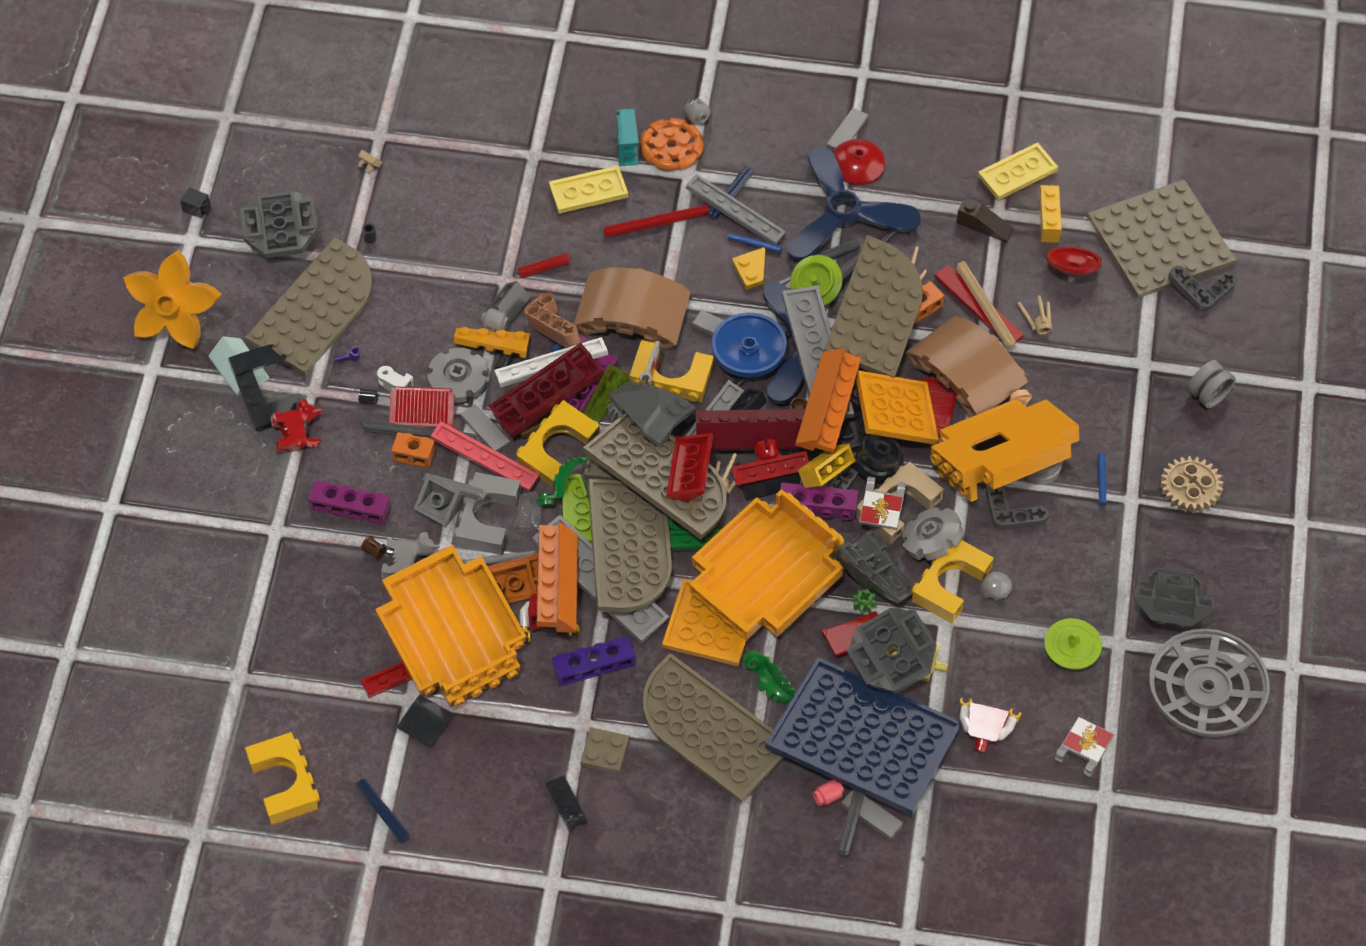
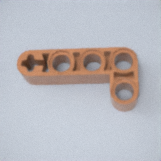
[524,293,581,348]

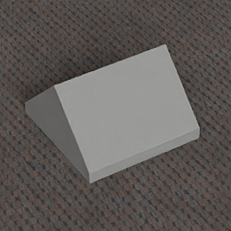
[414,474,462,526]

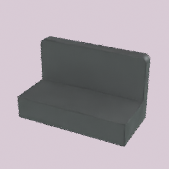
[487,281,530,322]

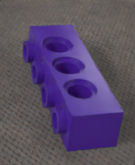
[552,636,635,687]

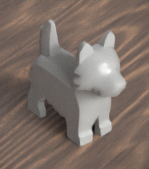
[381,532,440,579]

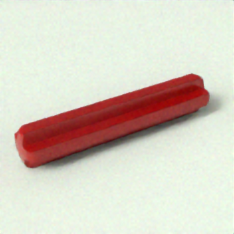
[517,253,570,278]

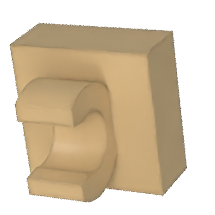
[358,150,382,173]

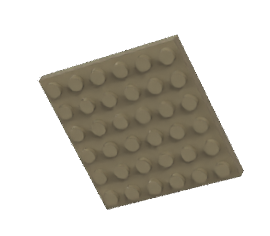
[1087,179,1236,299]

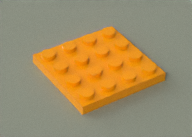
[856,371,939,445]
[662,578,747,667]

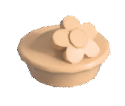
[1010,390,1032,406]

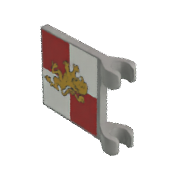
[639,341,660,385]
[859,477,906,530]
[1055,716,1115,777]

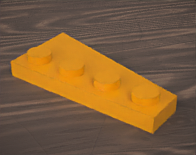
[454,327,530,358]

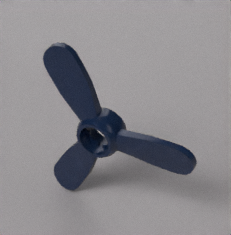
[788,147,921,261]
[762,282,804,404]

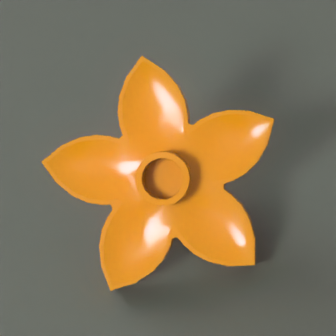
[123,250,222,349]

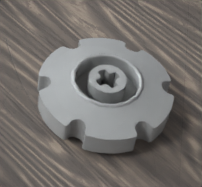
[427,348,488,403]
[902,507,963,560]

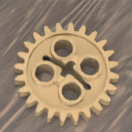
[1160,456,1223,513]

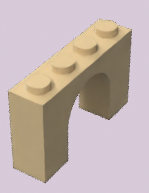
[856,462,944,545]

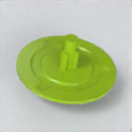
[790,255,843,306]
[1044,618,1102,670]

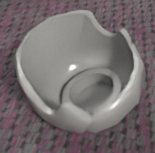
[980,571,1012,601]

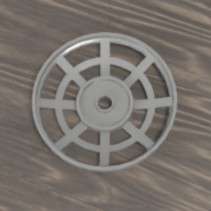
[1149,629,1270,737]

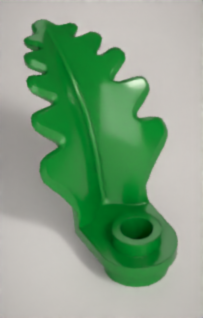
[536,457,588,506]
[743,651,796,704]

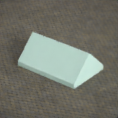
[209,336,270,396]

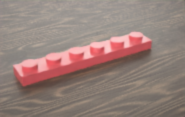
[431,421,539,492]

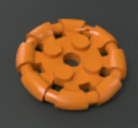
[639,118,704,171]

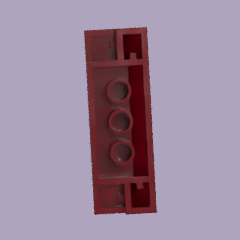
[488,343,604,438]
[696,409,807,451]

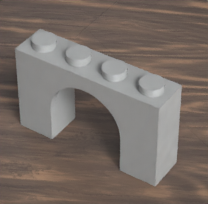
[454,472,521,555]

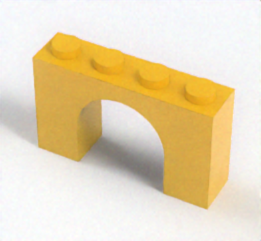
[629,340,714,403]
[516,400,600,488]
[911,540,994,624]
[245,732,320,825]

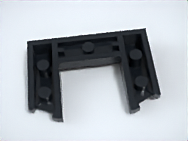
[228,344,301,430]

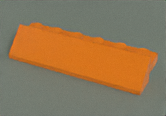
[795,348,861,453]
[536,522,578,633]
[487,553,538,604]

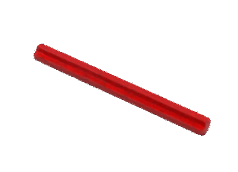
[603,204,709,237]

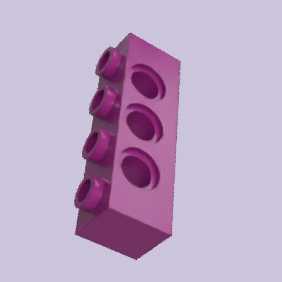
[308,480,391,526]
[780,482,858,520]

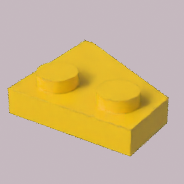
[732,248,765,290]

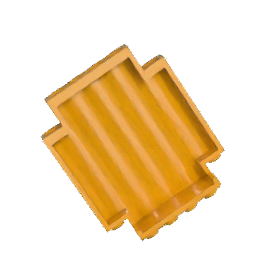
[689,489,844,640]
[375,544,527,707]

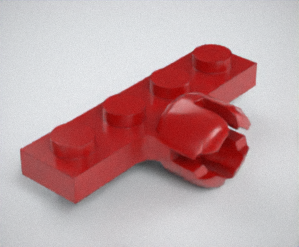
[731,439,809,487]

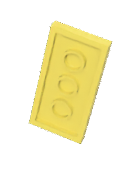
[978,143,1058,201]
[549,166,628,214]

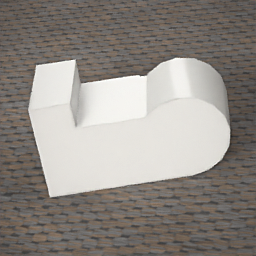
[377,366,414,392]

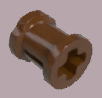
[361,535,387,560]

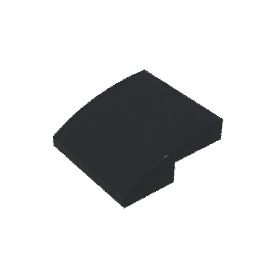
[397,695,454,747]

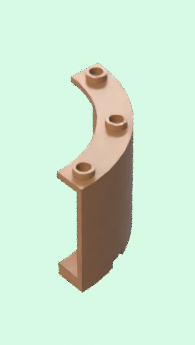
[574,267,691,350]
[906,316,1028,418]

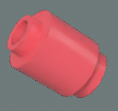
[812,780,844,807]

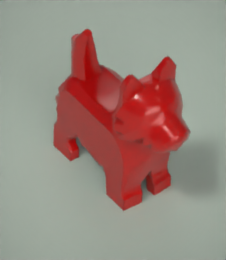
[270,399,324,453]

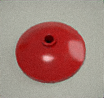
[833,139,885,185]
[1046,247,1102,277]

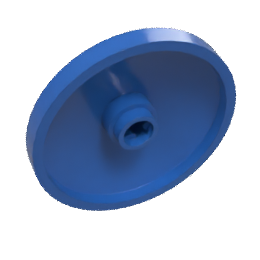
[712,312,787,377]

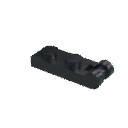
[546,775,588,831]

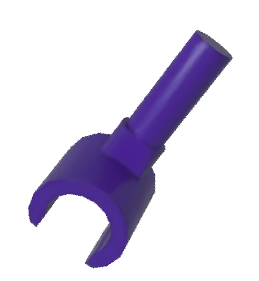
[334,347,360,362]

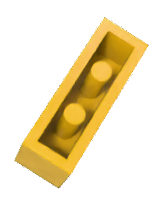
[1039,185,1062,243]
[798,444,856,488]

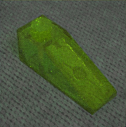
[583,364,630,423]

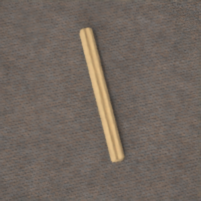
[956,261,1016,349]

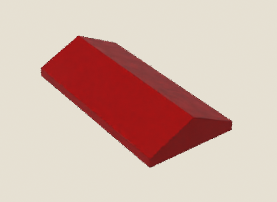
[666,433,713,502]

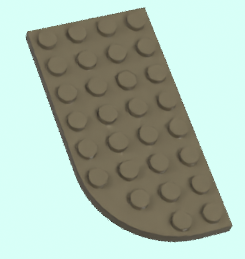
[824,235,923,378]
[245,237,372,375]
[582,412,727,539]
[588,479,672,612]
[643,653,785,804]

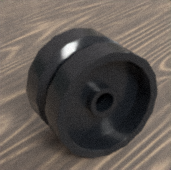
[854,434,902,482]

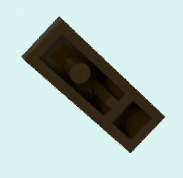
[956,197,1014,243]

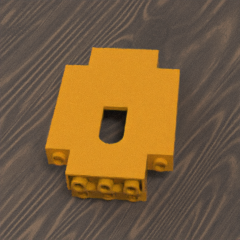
[930,399,1079,502]

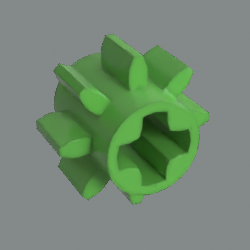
[852,589,877,614]

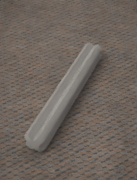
[422,473,486,500]

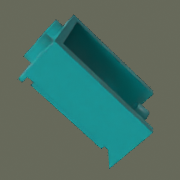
[616,109,639,167]

